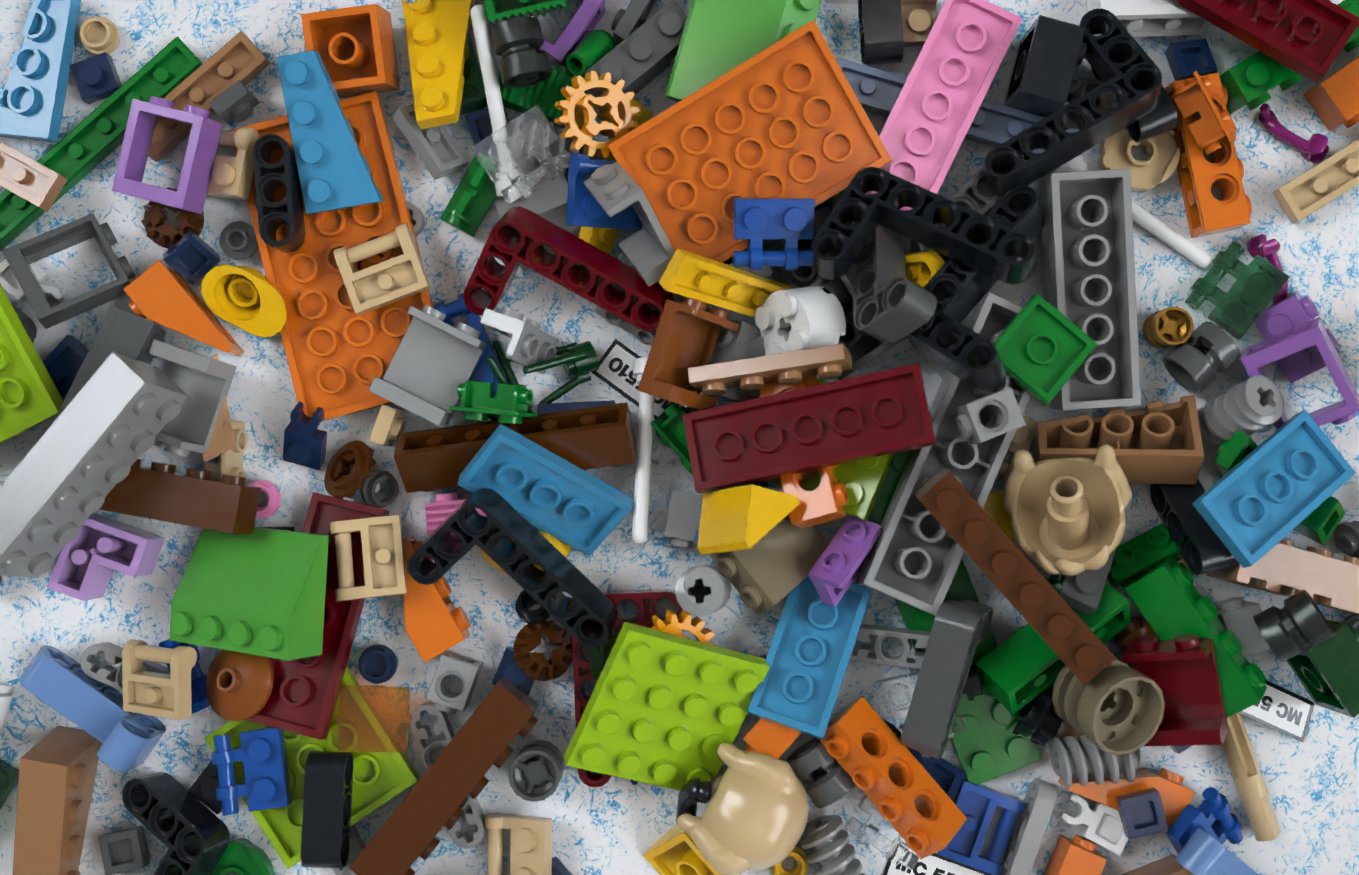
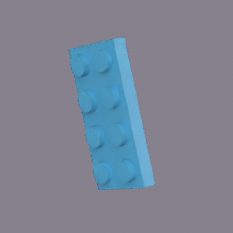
[1192,410,1356,568]
[457,424,634,556]
[747,575,872,740]

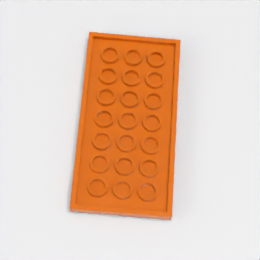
[229,91,433,422]

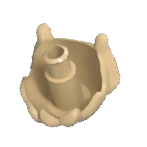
[1002,444,1132,576]
[677,743,809,875]

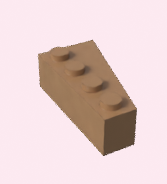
[1033,394,1204,485]
[12,726,101,875]

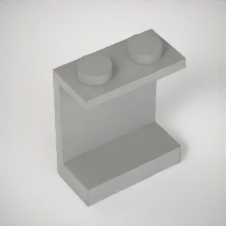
[583,161,675,287]
[368,305,487,427]
[149,339,237,457]

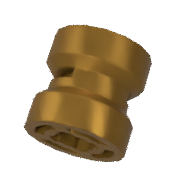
[1142,307,1193,349]

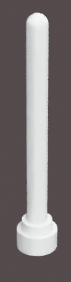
[470,5,527,196]
[1052,154,1211,268]
[632,358,655,544]

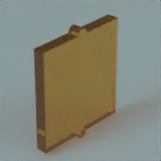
[335,685,413,752]

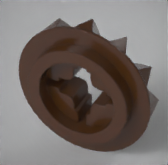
[141,188,204,249]
[324,440,376,500]
[513,620,573,681]

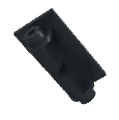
[1012,682,1063,748]

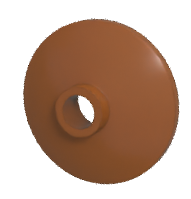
[206,650,274,721]

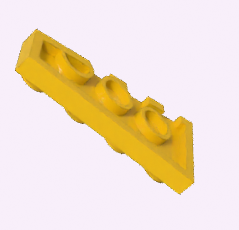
[402,0,474,130]

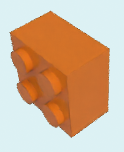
[301,4,400,98]

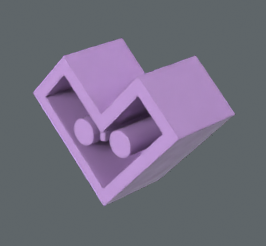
[47,513,165,601]

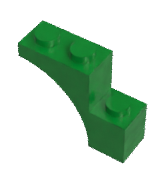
[1215,430,1345,545]

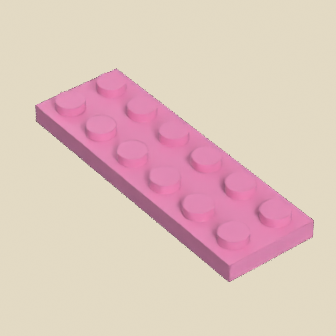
[865,0,1023,211]

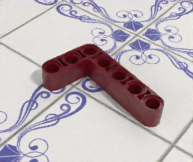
[463,207,674,332]
[572,589,683,788]

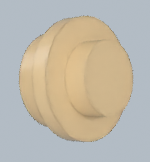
[80,17,120,55]

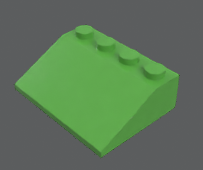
[664,0,822,103]
[170,527,329,661]

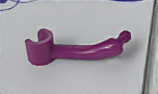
[1259,103,1329,163]
[1247,234,1288,305]

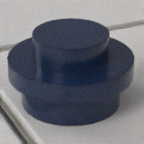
[358,644,398,684]

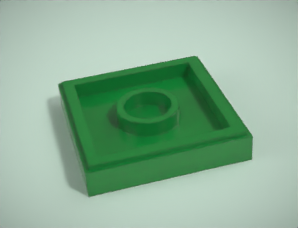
[993,293,1098,406]

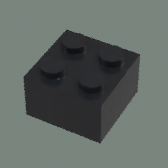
[1003,15,1087,117]

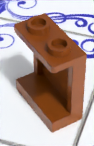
[638,297,740,410]

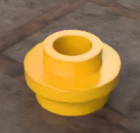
[770,845,809,875]

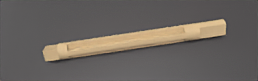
[1176,558,1280,841]

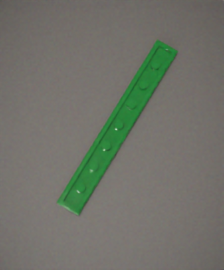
[0,36,203,252]

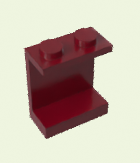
[1122,634,1228,746]

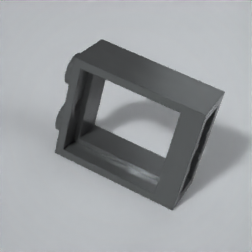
[2,213,135,329]

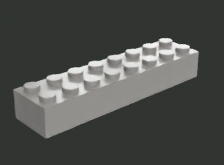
[856,292,1031,616]

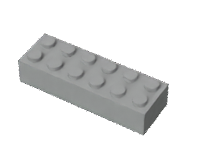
[1039,168,1141,410]
[0,352,189,578]

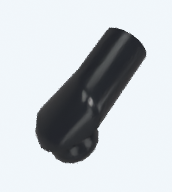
[676,778,712,823]

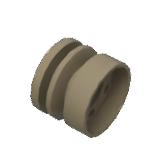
[1052,656,1165,755]

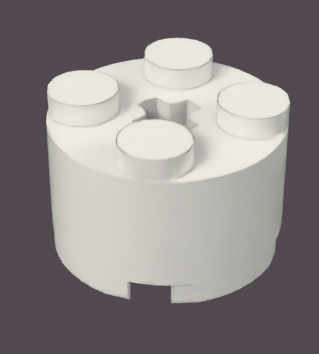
[755,286,846,356]

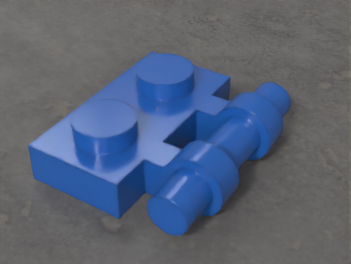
[733,198,815,270]
[211,727,292,816]
[1165,787,1243,875]

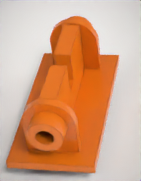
[1171,70,1237,155]

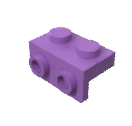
[1252,290,1339,384]
[808,516,882,607]

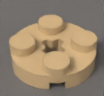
[1098,128,1180,192]

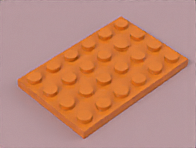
[607,19,892,263]

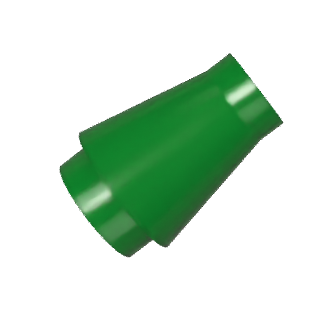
[566,30,616,76]

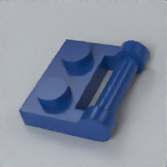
[566,153,642,230]
[936,779,1027,875]

